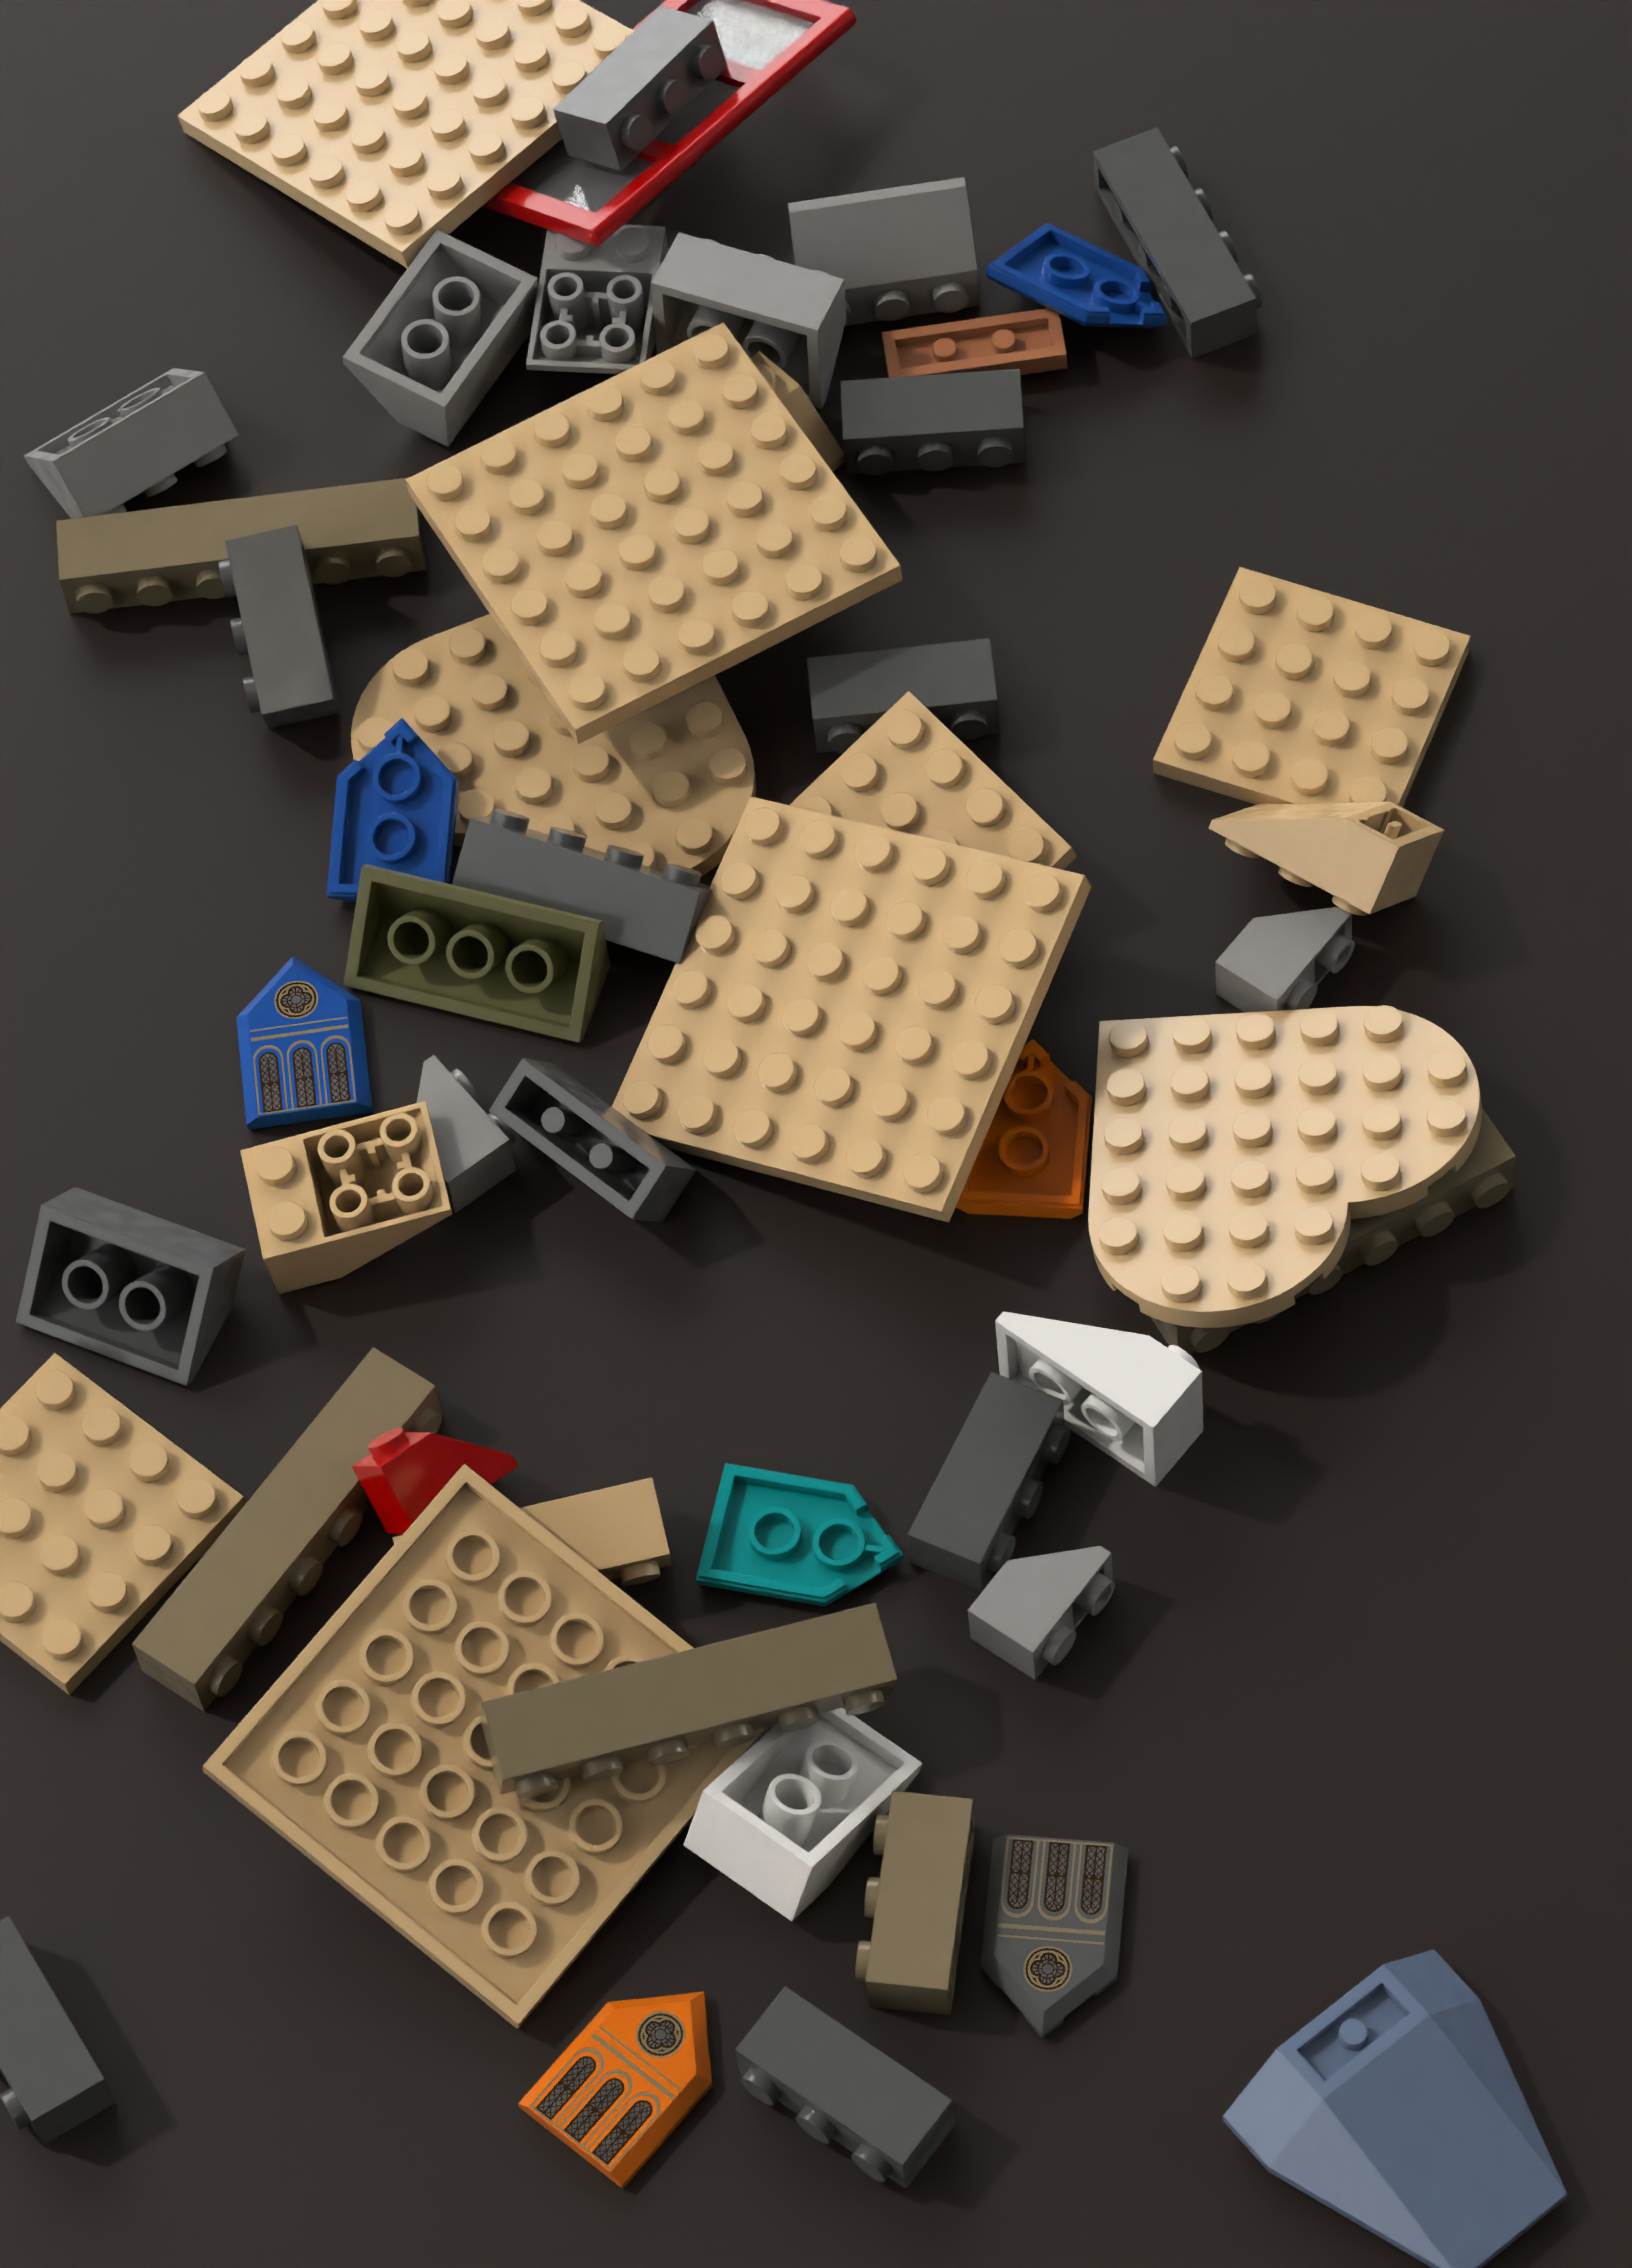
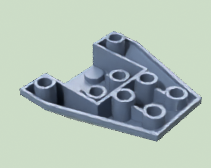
[1223,1949,1567,2268]

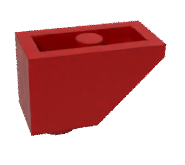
[351,1428,518,1534]

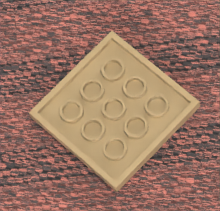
[1153,567,1471,808]
[789,691,1077,870]
[0,1353,246,1695]

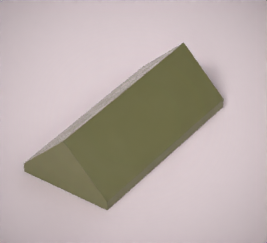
[344,864,611,1043]

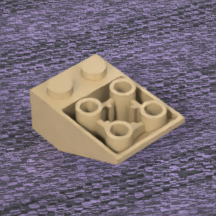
[1209,802,1444,916]
[240,1101,452,1294]

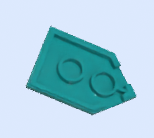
[696,1463,904,1607]

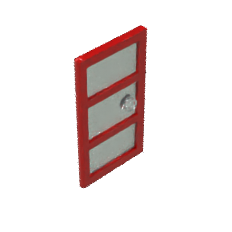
[483,0,857,247]

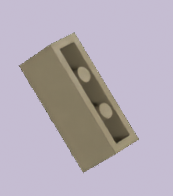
[855,1791,976,2015]

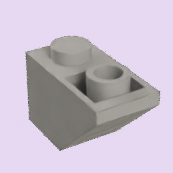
[1215,907,1355,1012]
[417,1055,516,1213]
[968,1546,1115,1680]

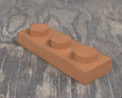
[882,308,1067,378]

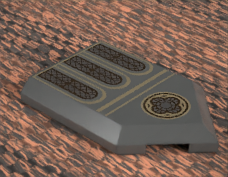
[980,1834,1129,2039]

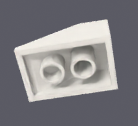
[995,1311,1203,1487]
[684,1708,923,1921]

